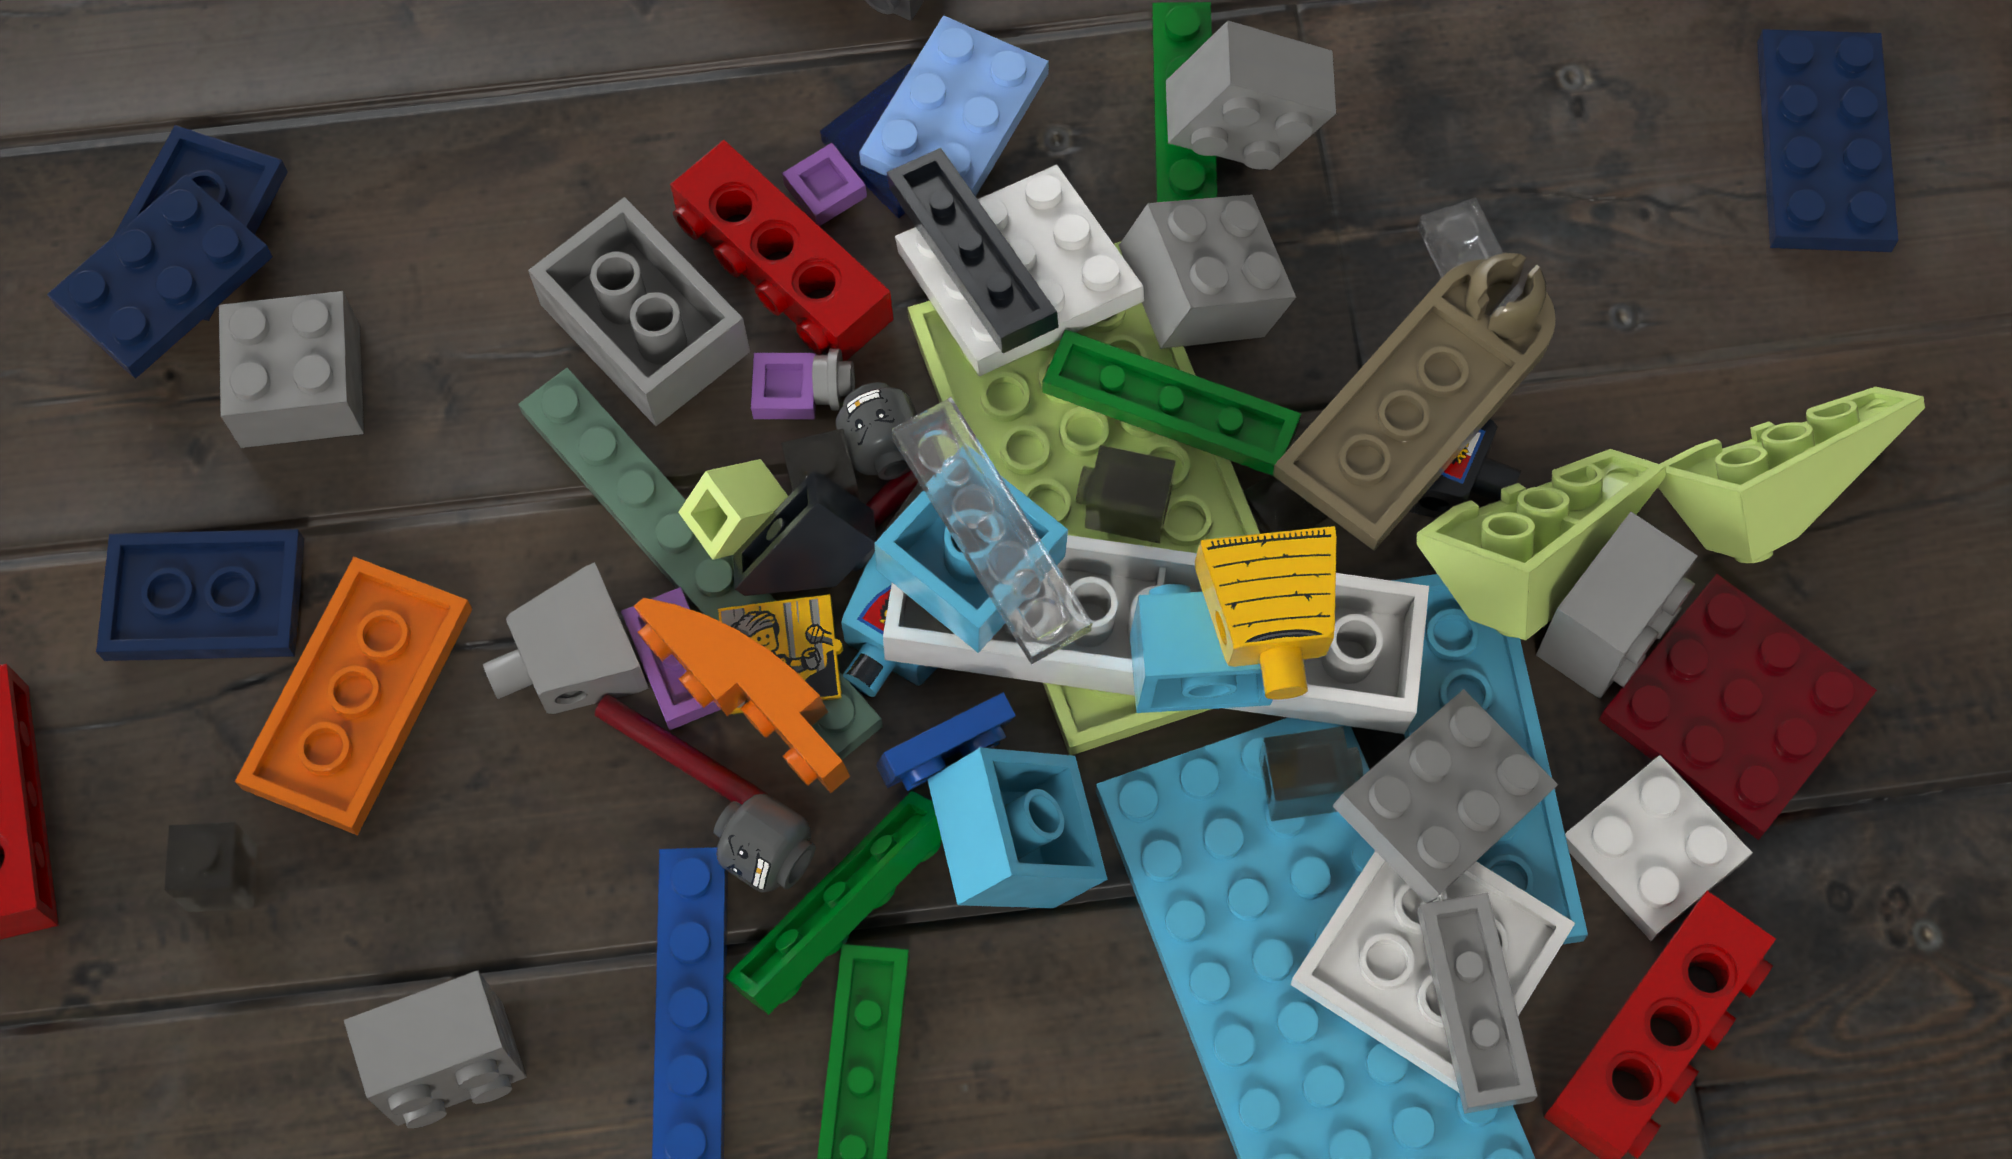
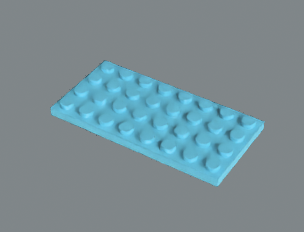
[1096,718,1535,1159]

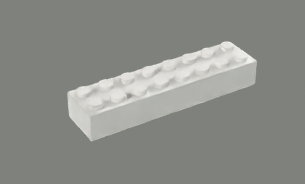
[883,535,1429,734]

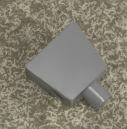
[483,562,649,714]

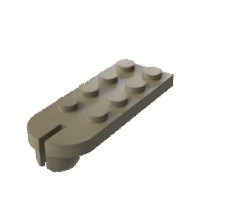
[1273,253,1556,551]

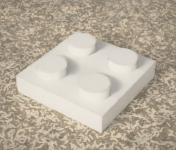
[1565,755,1753,941]

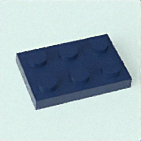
[113,125,288,321]
[47,174,273,379]
[96,529,305,661]

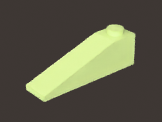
[1658,387,1925,563]
[1417,449,1666,641]

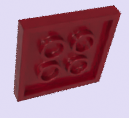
[1599,574,1877,840]

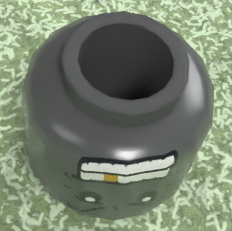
[835,382,926,480]
[713,794,816,893]

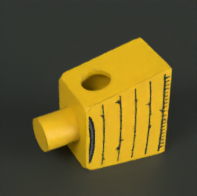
[1195,526,1337,700]

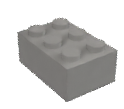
[528,197,750,426]

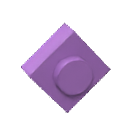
[782,143,867,226]
[751,353,816,419]

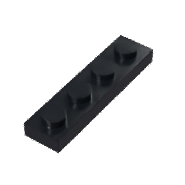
[886,148,1059,353]

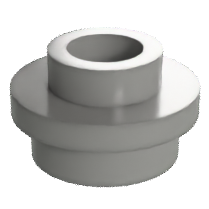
[812,349,855,411]

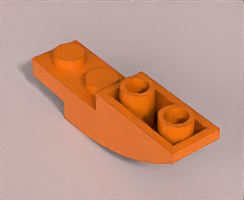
[633,598,850,793]

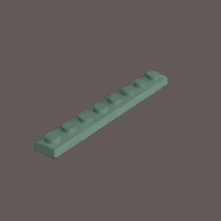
[518,368,883,760]

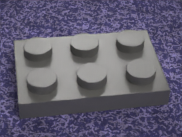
[1332,689,1558,903]

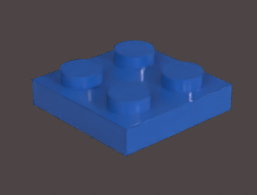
[876,692,1016,791]

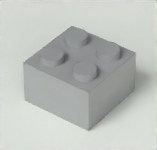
[1166,21,1336,170]
[1119,195,1296,349]
[219,291,364,448]
[1536,511,1697,699]
[344,970,527,1128]

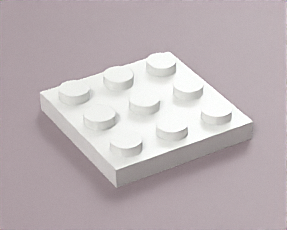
[895,164,1144,376]
[1290,851,1575,1093]

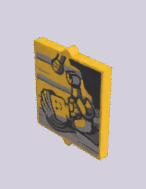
[718,594,843,714]

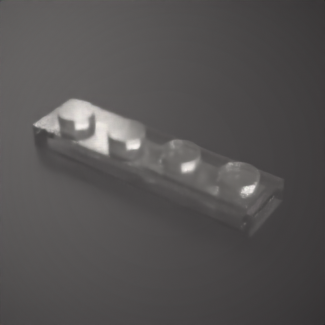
[892,397,1093,665]

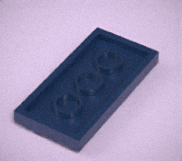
[1757,29,1898,252]

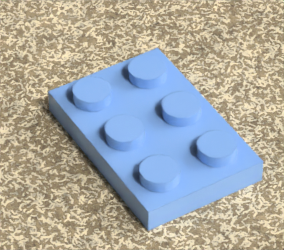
[859,15,1049,197]

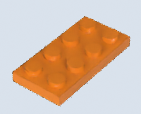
[235,557,472,835]

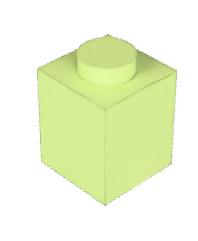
[678,459,788,560]

